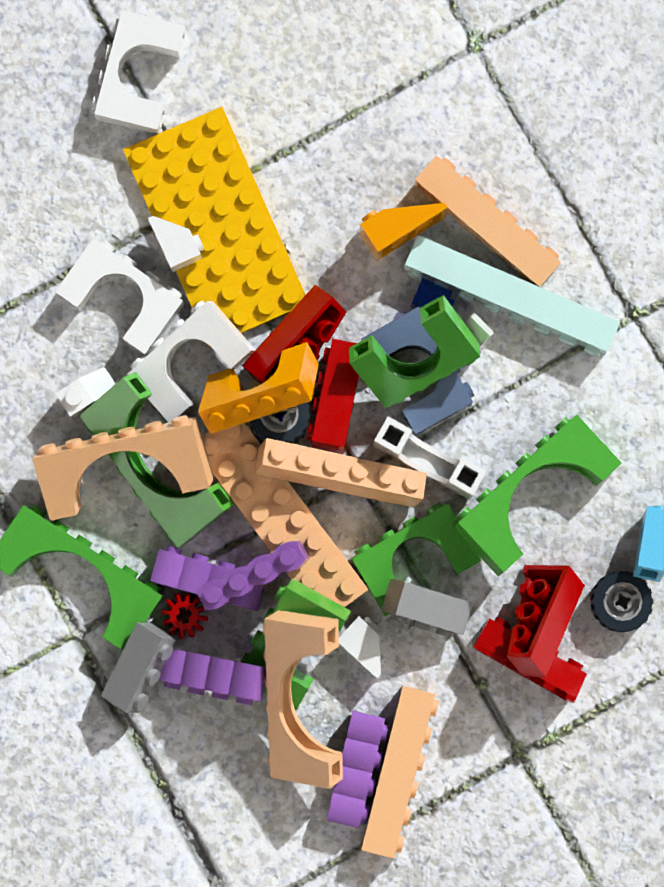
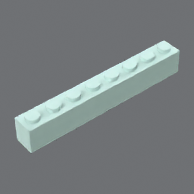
[404,235,620,357]

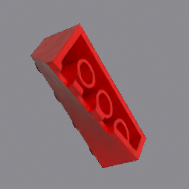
[241,285,347,384]
[307,338,359,455]
[507,565,585,677]
[472,616,587,703]

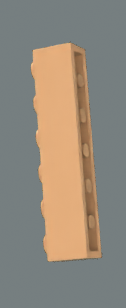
[414,155,561,287]
[255,438,427,508]
[361,686,439,859]

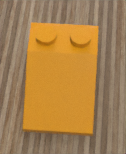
[360,203,448,261]

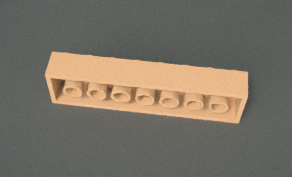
[202,423,368,607]

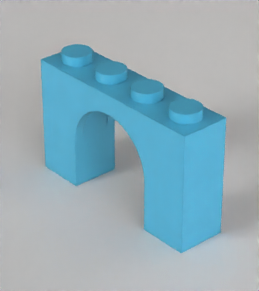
[633,506,664,582]

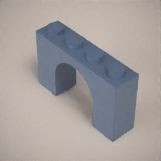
[361,307,475,436]

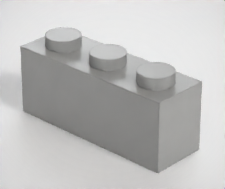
[381,579,473,638]
[101,622,176,713]

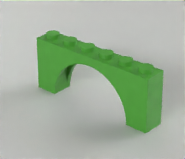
[79,372,235,548]
[453,414,622,577]
[0,504,164,650]

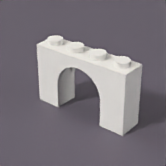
[91,10,187,135]
[55,239,185,357]
[127,301,256,423]
[373,417,486,500]

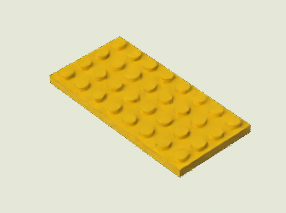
[123,106,306,348]

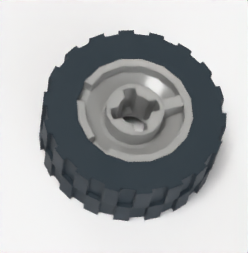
[249,403,310,444]
[590,571,654,632]

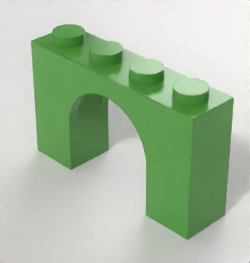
[349,295,480,408]
[352,502,482,617]
[240,578,351,711]

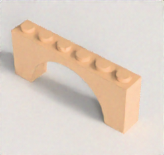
[32,415,214,521]
[263,610,343,789]

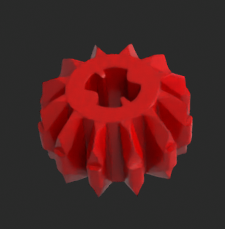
[161,592,209,639]

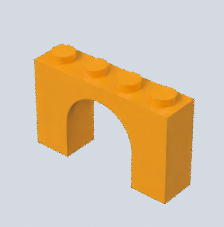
[198,342,319,434]

